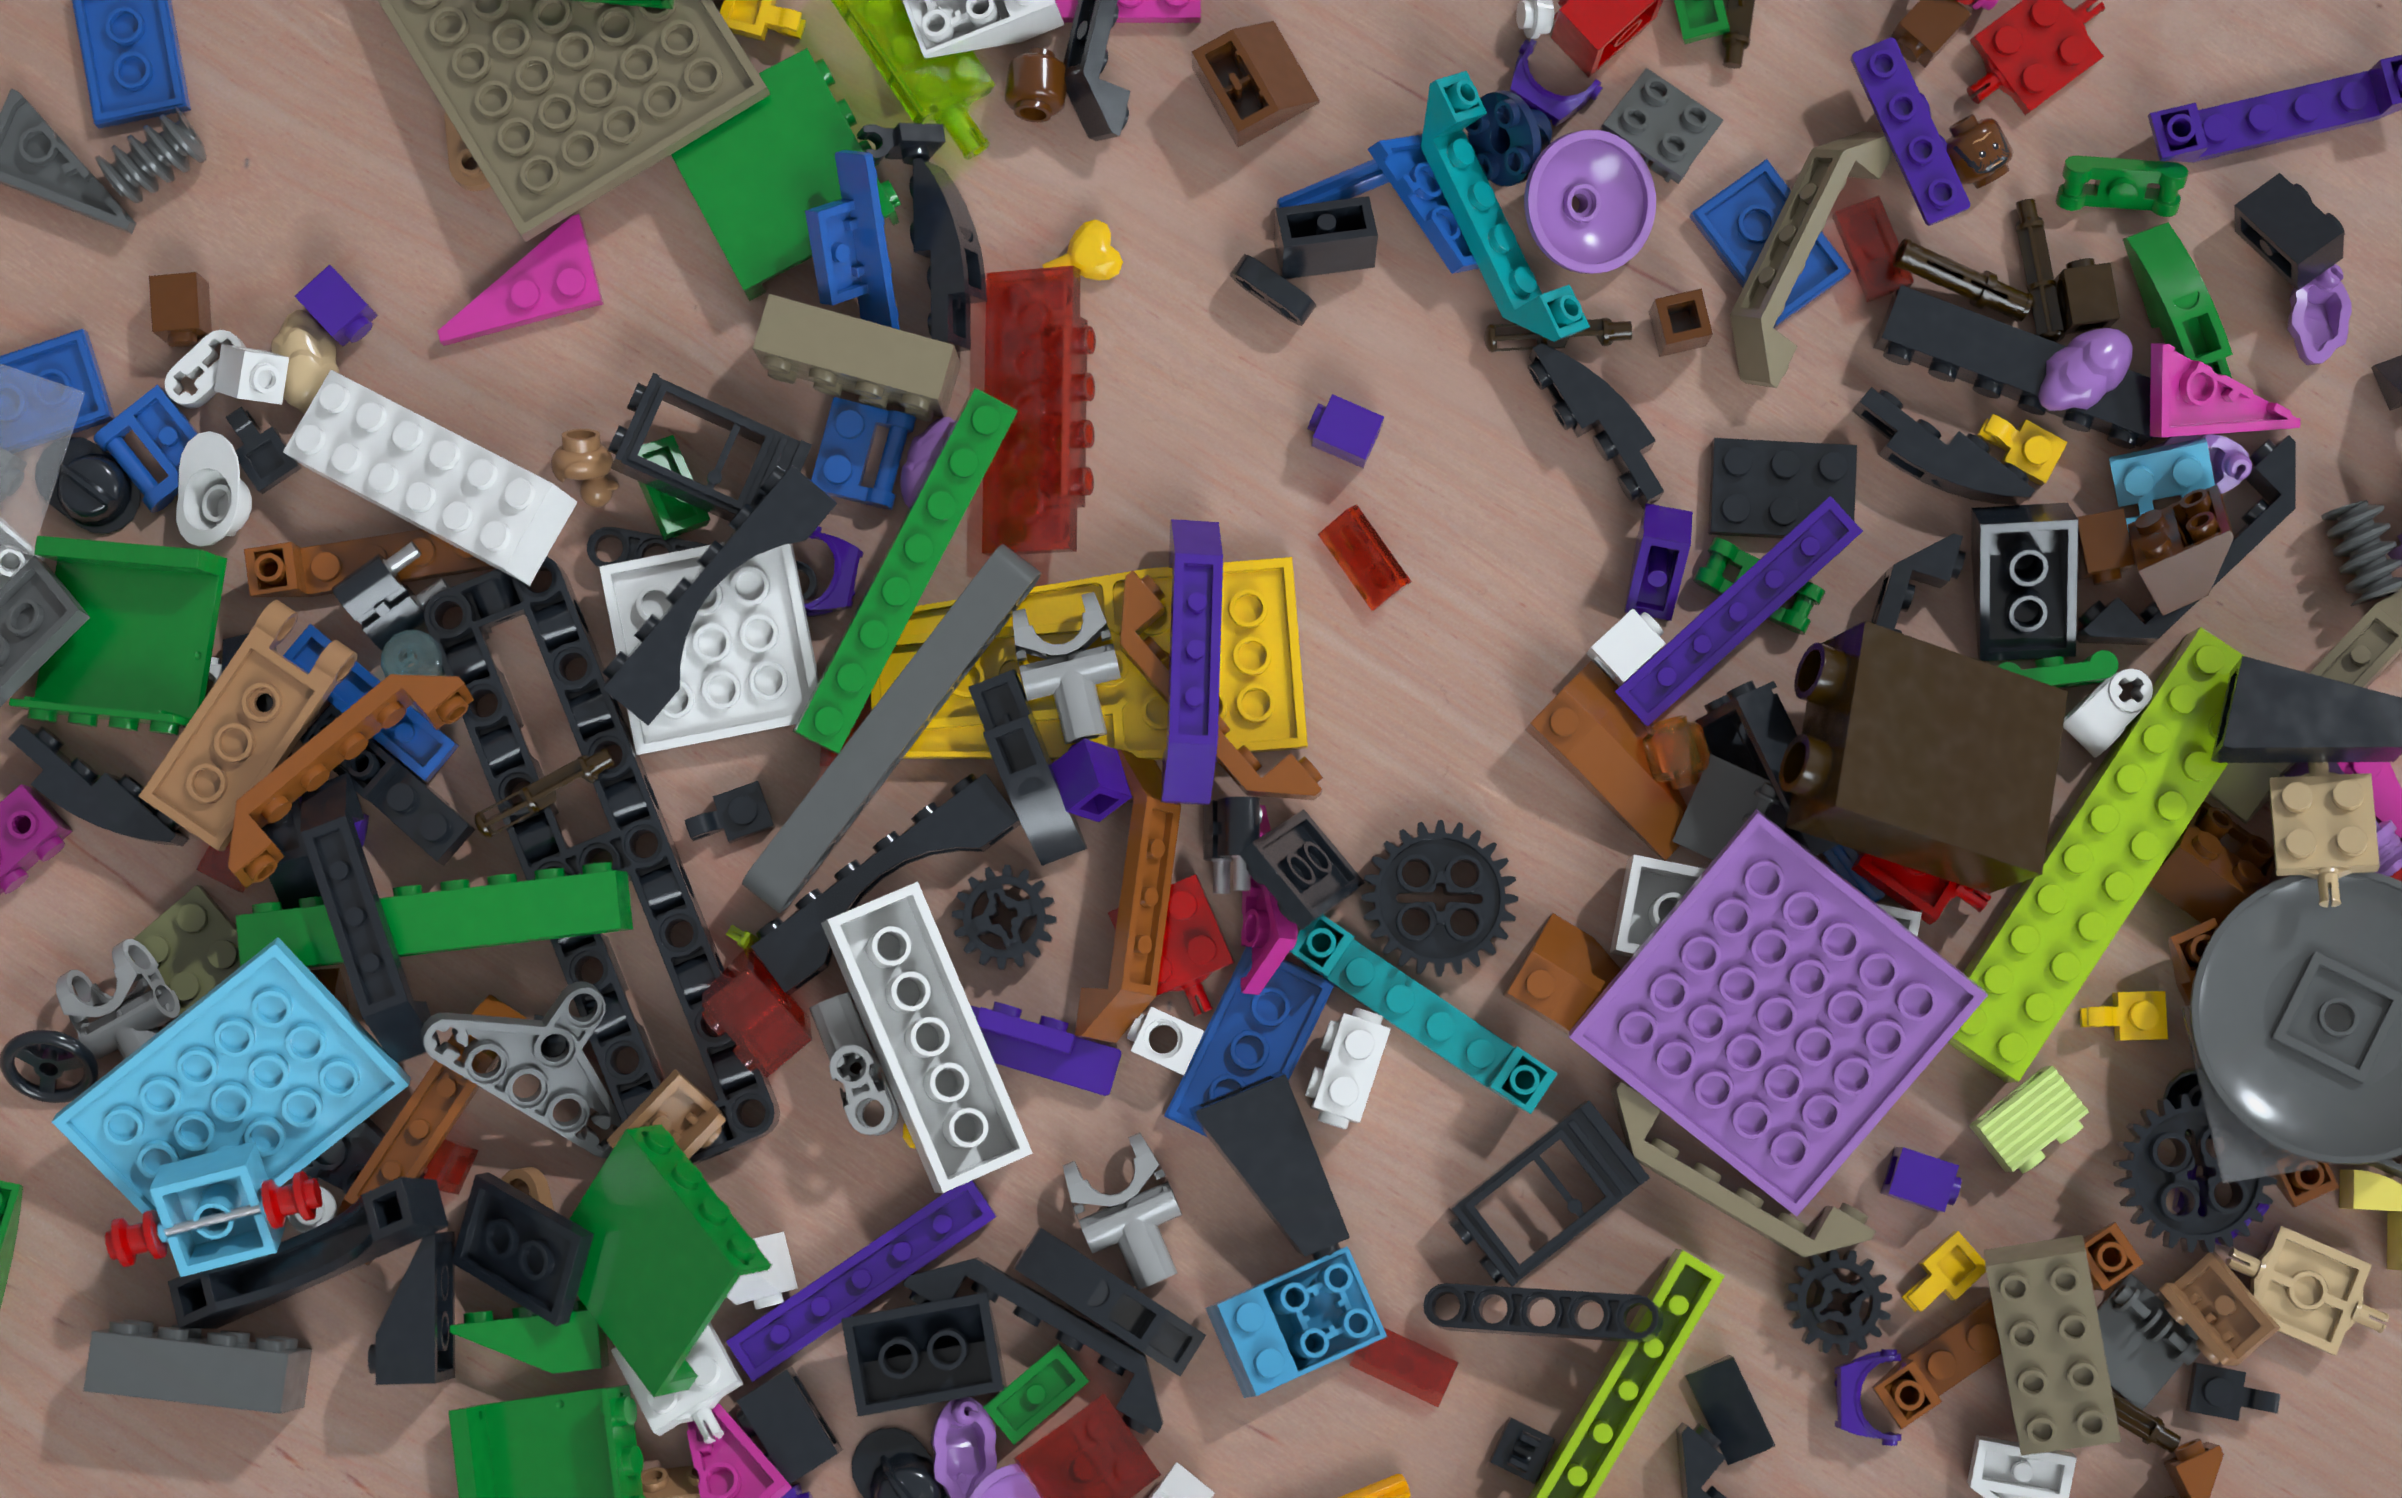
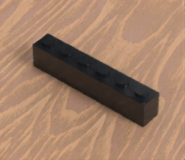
[1873,285,2153,449]

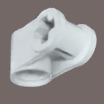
[2063,669,2153,758]

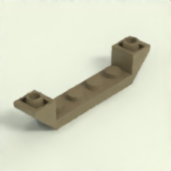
[1730,131,1893,388]
[2208,589,2402,824]
[1611,1082,1876,1257]

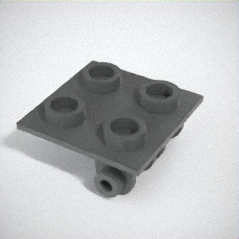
[1602,68,1724,184]
[1673,754,1788,860]
[2097,1273,2201,1410]

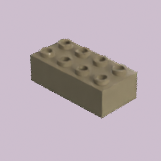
[752,294,961,422]
[1984,1235,2121,1456]

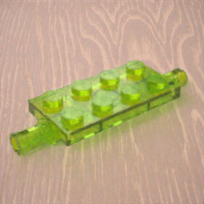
[831,0,995,160]

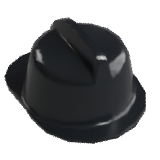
[35,437,141,534]
[852,1428,949,1498]

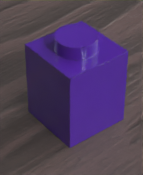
[295,264,378,347]
[1307,394,1384,469]
[1051,738,1132,822]
[1880,1147,1962,1212]

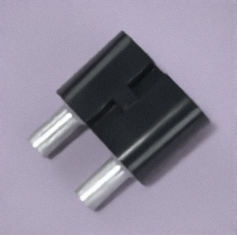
[332,542,450,652]
[1203,796,1262,894]

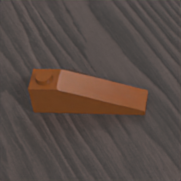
[1525,660,1688,861]
[1503,913,1621,1035]

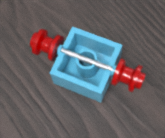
[105,1141,323,1277]

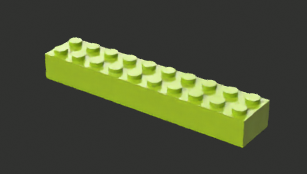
[1947,627,2244,1083]

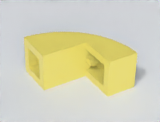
[2339,1169,2402,1271]

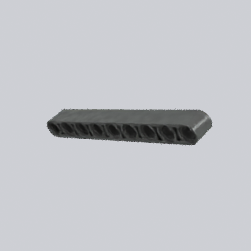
[742,544,1042,914]

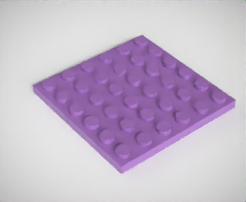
[1568,809,1988,1217]

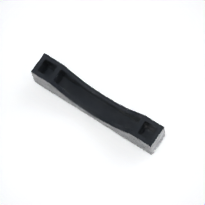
[602,464,837,726]
[751,773,1021,995]
[168,1177,449,1329]

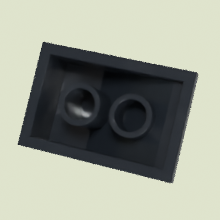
[1971,503,2078,661]
[368,1231,455,1385]

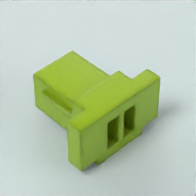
[725,925,760,952]

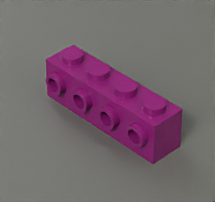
[0,784,73,894]

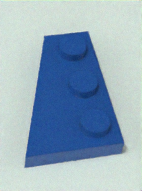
[1368,135,1479,274]

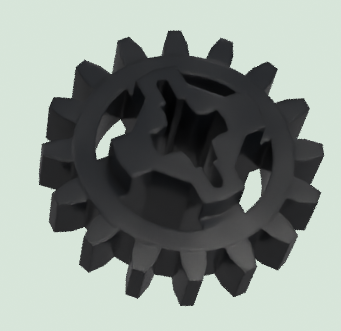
[952,865,1057,970]
[1783,1249,1892,1355]

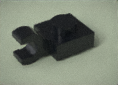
[856,123,946,165]
[226,407,302,494]
[684,781,775,843]
[2186,1362,2281,1421]

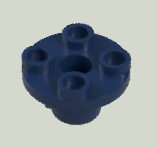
[1466,90,1552,187]

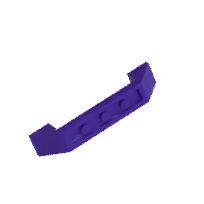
[2148,55,2402,163]
[1161,519,1223,805]

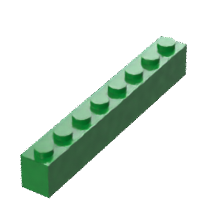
[792,388,1018,754]
[235,862,633,968]

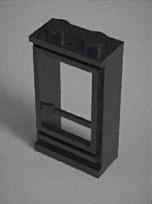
[608,373,812,522]
[1692,680,1840,856]
[1448,1100,1650,1287]

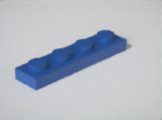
[283,624,459,783]

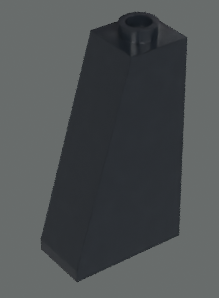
[2211,656,2402,763]
[1189,1072,1350,1260]

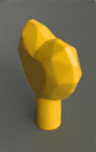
[1042,219,1123,282]

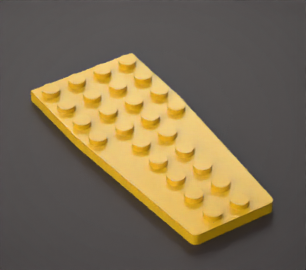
[871,557,1308,760]

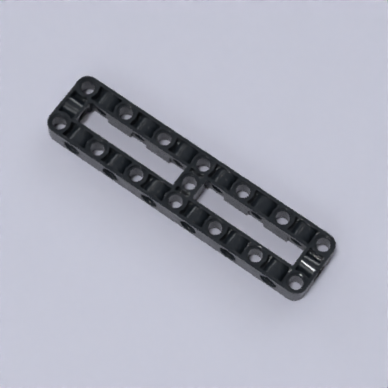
[424,556,780,1165]

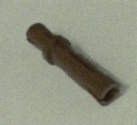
[1892,238,2033,322]

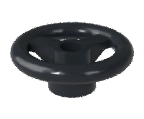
[0,1030,99,1103]

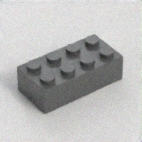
[83,1319,312,1414]

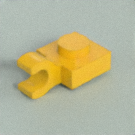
[720,0,806,41]
[1977,414,2068,486]
[2079,991,2168,1041]
[1901,1231,1986,1312]

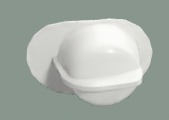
[176,431,252,547]

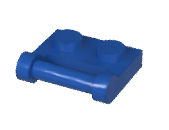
[93,385,198,513]
[811,397,916,510]

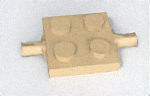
[2269,762,2380,907]
[2225,1226,2389,1355]

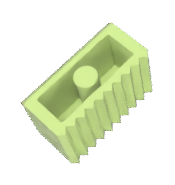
[1969,1066,2089,1174]

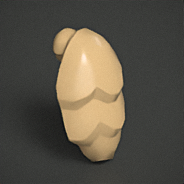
[271,309,339,414]

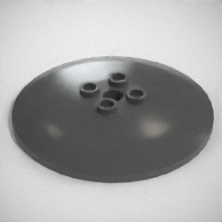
[2190,872,2402,1164]

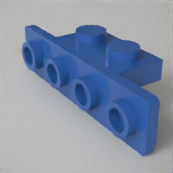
[805,150,900,330]

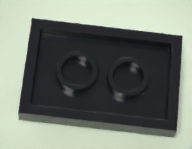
[1708,438,1857,539]
[1239,809,1365,930]
[451,1172,594,1326]

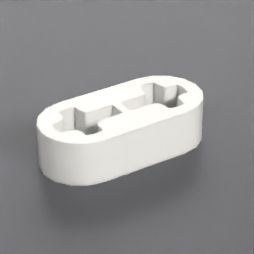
[164,330,246,409]

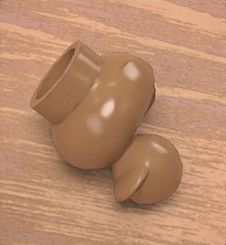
[551,429,619,507]

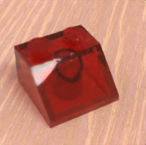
[701,947,812,1078]
[1013,1394,1161,1498]

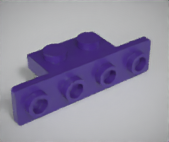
[1850,37,1971,226]
[970,1002,1122,1096]

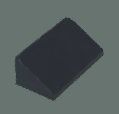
[1685,1355,1776,1465]

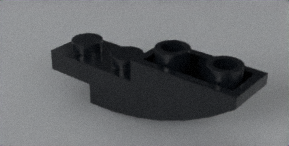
[909,158,987,352]
[1528,343,1664,509]
[1852,387,2035,505]
[968,669,1087,866]
[299,704,476,866]
[8,724,189,846]
[1013,1227,1206,1376]

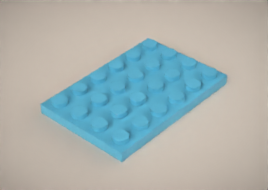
[52,937,411,1214]

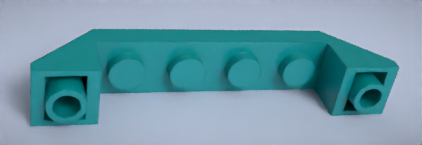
[1421,71,1590,342]
[1289,915,1558,1114]

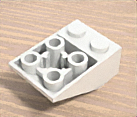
[902,0,1065,59]

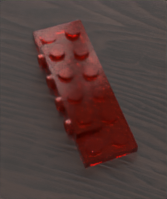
[982,266,1096,556]

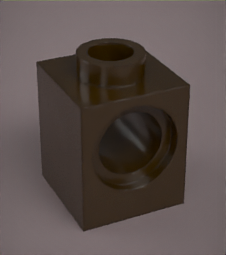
[2054,258,2120,334]

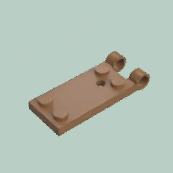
[138,599,358,851]

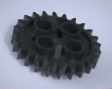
[1361,820,1518,977]
[2113,1093,2277,1253]

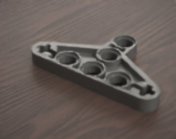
[421,981,622,1158]

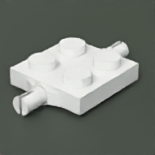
[611,1322,743,1444]

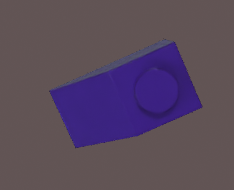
[1624,503,1693,621]

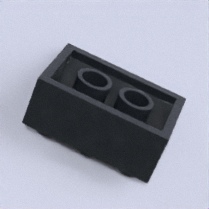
[841,1292,1007,1417]

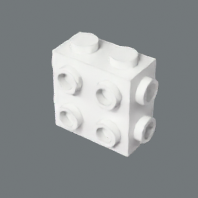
[1305,1008,1391,1129]

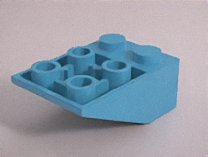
[1205,1246,1387,1398]

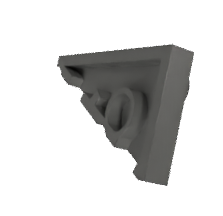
[0,89,137,234]

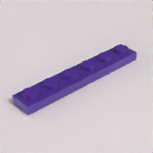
[1614,496,1863,727]
[726,1180,997,1382]

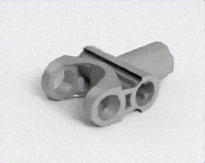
[1012,592,1121,744]
[56,939,180,1059]
[809,992,900,1136]
[1063,1133,1182,1290]

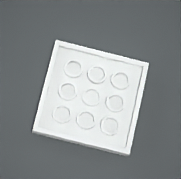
[599,542,819,755]

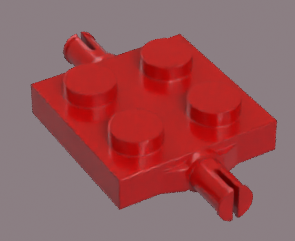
[1967,0,2105,115]
[1851,852,1991,925]
[1108,874,1235,1017]

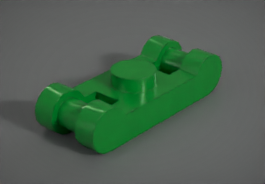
[2055,156,2189,217]
[1693,537,1825,635]
[1997,650,2118,689]

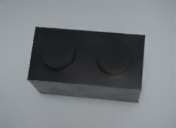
[2234,173,2345,290]
[1273,196,1378,279]
[736,1367,843,1484]

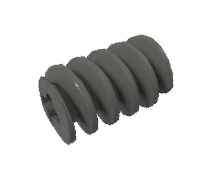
[95,107,207,203]
[2321,500,2402,606]

